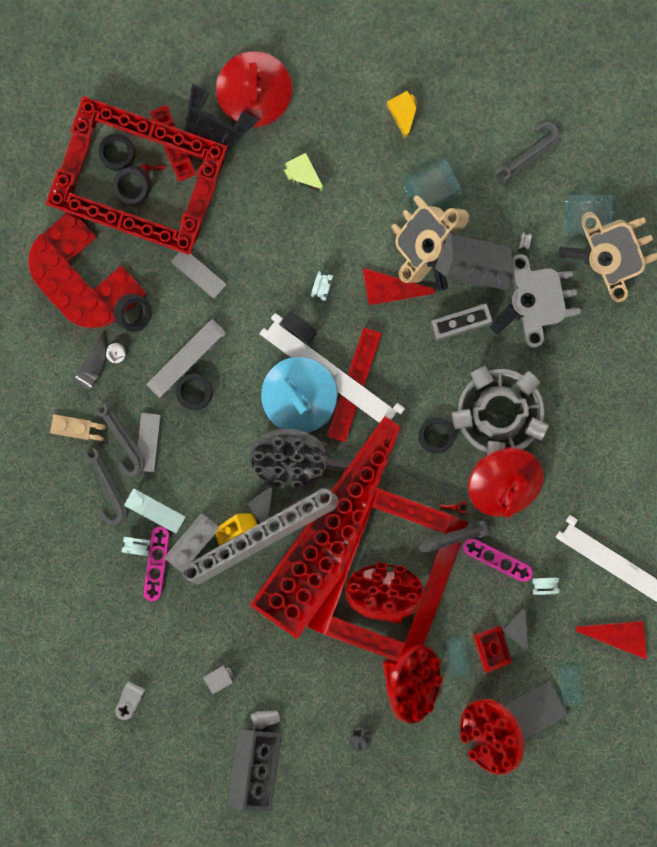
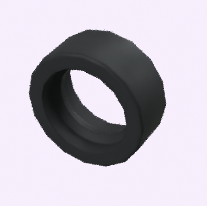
[98,133,135,171]
[113,166,152,204]
[113,294,152,332]
[280,311,317,345]
[176,373,213,411]
[419,417,455,454]

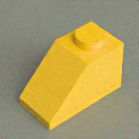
[387,91,418,138]
[215,513,257,547]

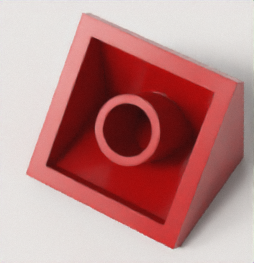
[472,626,512,673]

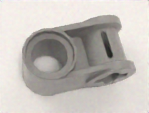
[115,681,146,720]

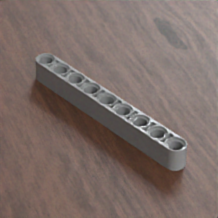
[183,489,338,584]

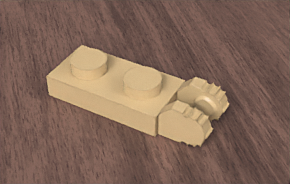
[50,414,106,441]

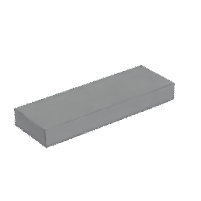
[171,252,227,299]
[137,413,161,472]

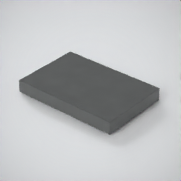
[504,681,568,740]

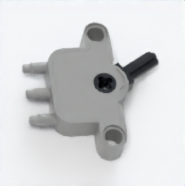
[490,254,581,348]

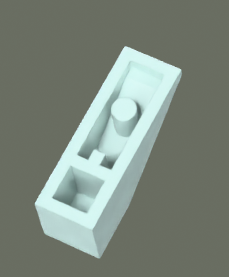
[124,488,185,534]

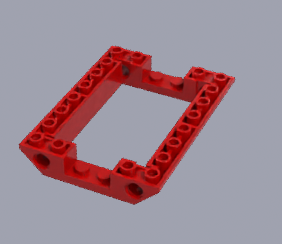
[45,96,228,255]
[307,488,468,661]

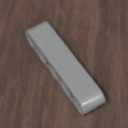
[147,319,226,399]

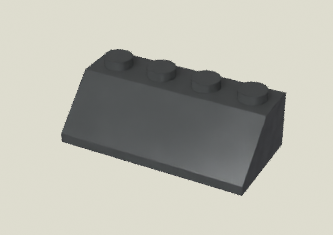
[435,233,514,290]
[227,728,282,811]

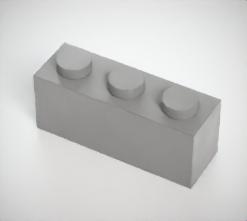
[430,303,492,341]
[164,514,219,572]

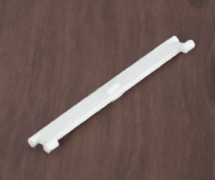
[260,313,405,423]
[555,515,657,602]

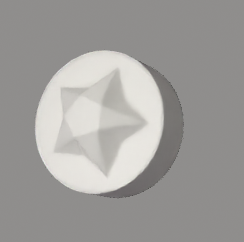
[106,343,126,363]

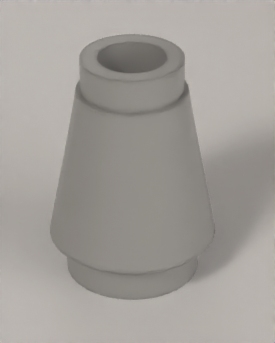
[250,710,280,730]

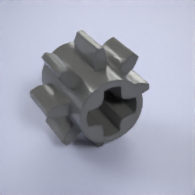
[347,727,372,752]

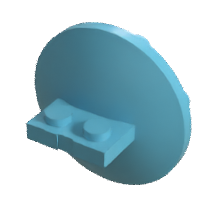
[261,357,338,433]

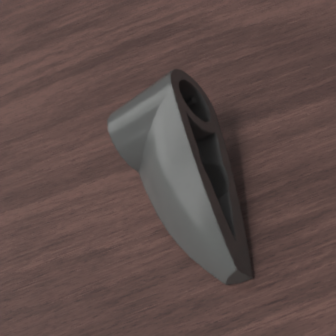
[74,335,106,391]

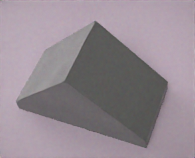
[247,488,273,523]
[502,609,528,648]

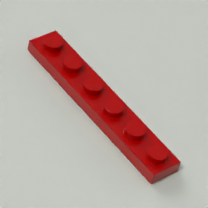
[327,327,382,442]

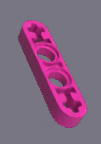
[144,527,169,601]
[463,539,532,582]

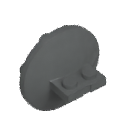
[249,429,327,489]

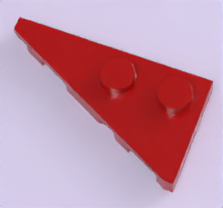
[363,269,435,306]
[575,621,647,659]

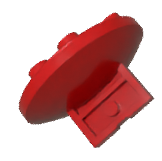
[216,52,292,128]
[468,448,544,518]
[346,562,424,623]
[383,645,443,724]
[459,699,525,775]

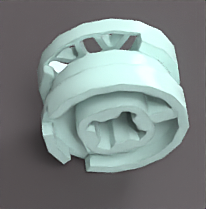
[311,271,333,301]
[122,537,150,556]
[532,578,560,594]

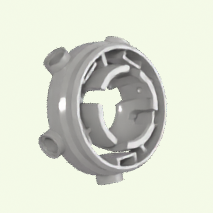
[452,366,549,455]

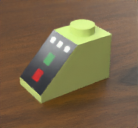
[284,153,323,191]

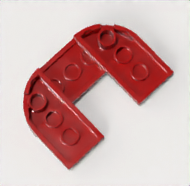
[28,212,147,329]

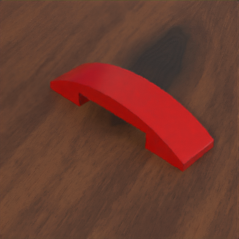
[149,105,196,182]

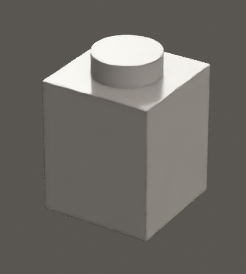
[203,665,235,694]

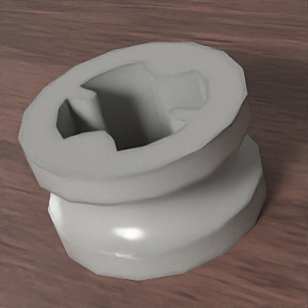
[519,232,532,250]

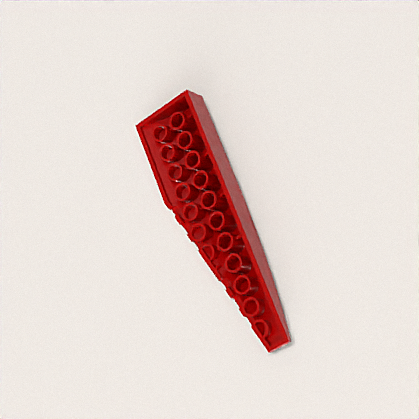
[249,416,400,639]

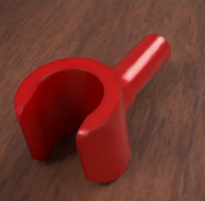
[139,164,164,173]
[440,502,467,513]

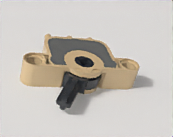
[391,195,469,291]
[559,212,657,302]

